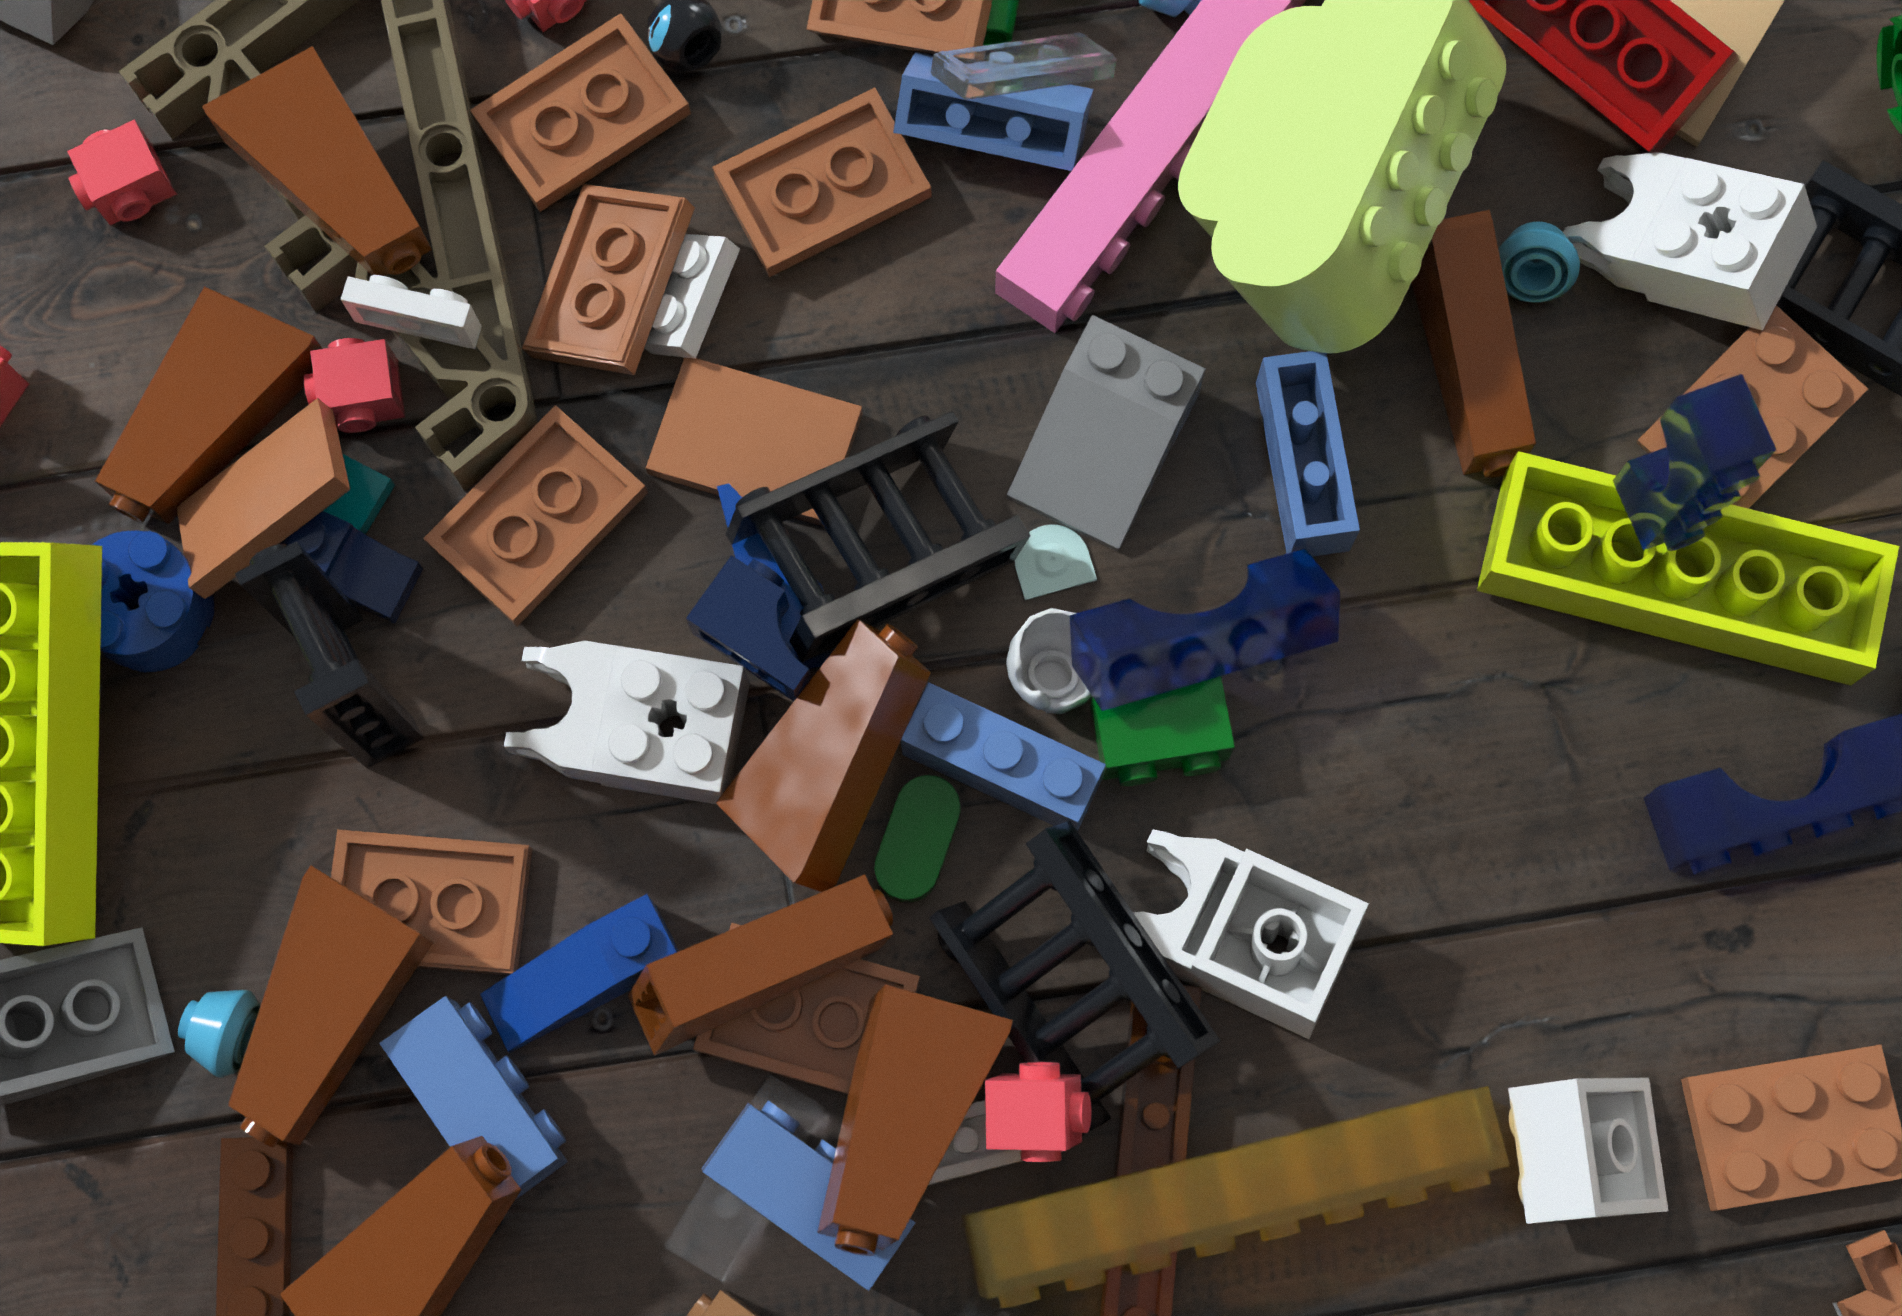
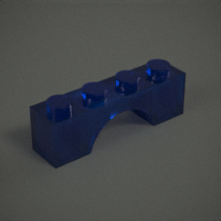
[1613,374,1777,551]
[1070,549,1340,711]
[1644,714,1902,875]

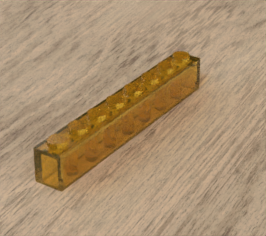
[961,1086,1510,1308]

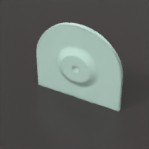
[1015,524,1097,600]

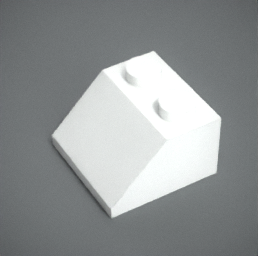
[1508,1078,1668,1224]

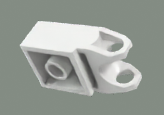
[1563,152,1817,330]
[504,641,750,804]
[1133,829,1369,1039]

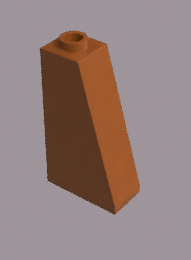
[202,46,432,276]
[1412,210,1536,478]
[95,286,323,524]
[716,619,931,892]
[228,865,433,1148]
[628,874,893,1056]
[817,984,1013,1256]
[280,1136,522,1316]

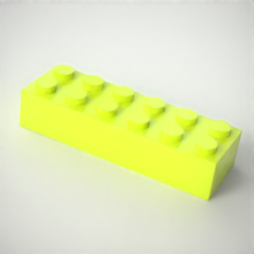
[1477,451,1899,686]
[0,542,102,946]

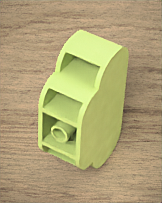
[1178,0,1506,353]

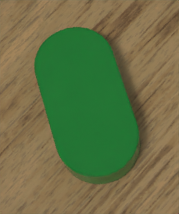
[875,775,960,903]

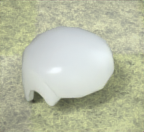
[1006,608,1102,714]

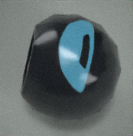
[646,0,723,72]

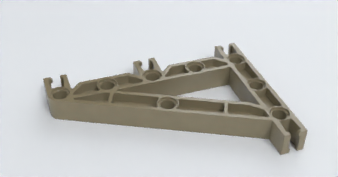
[119,0,538,491]

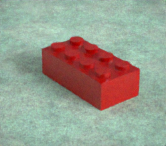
[1469,0,1741,153]

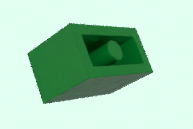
[1090,672,1235,786]

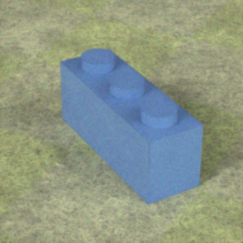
[893,51,1093,171]
[1256,351,1360,560]
[901,682,1106,832]
[379,996,568,1200]
[701,1100,915,1291]

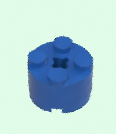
[92,530,214,672]

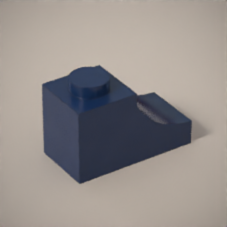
[280,511,423,624]
[686,555,812,701]

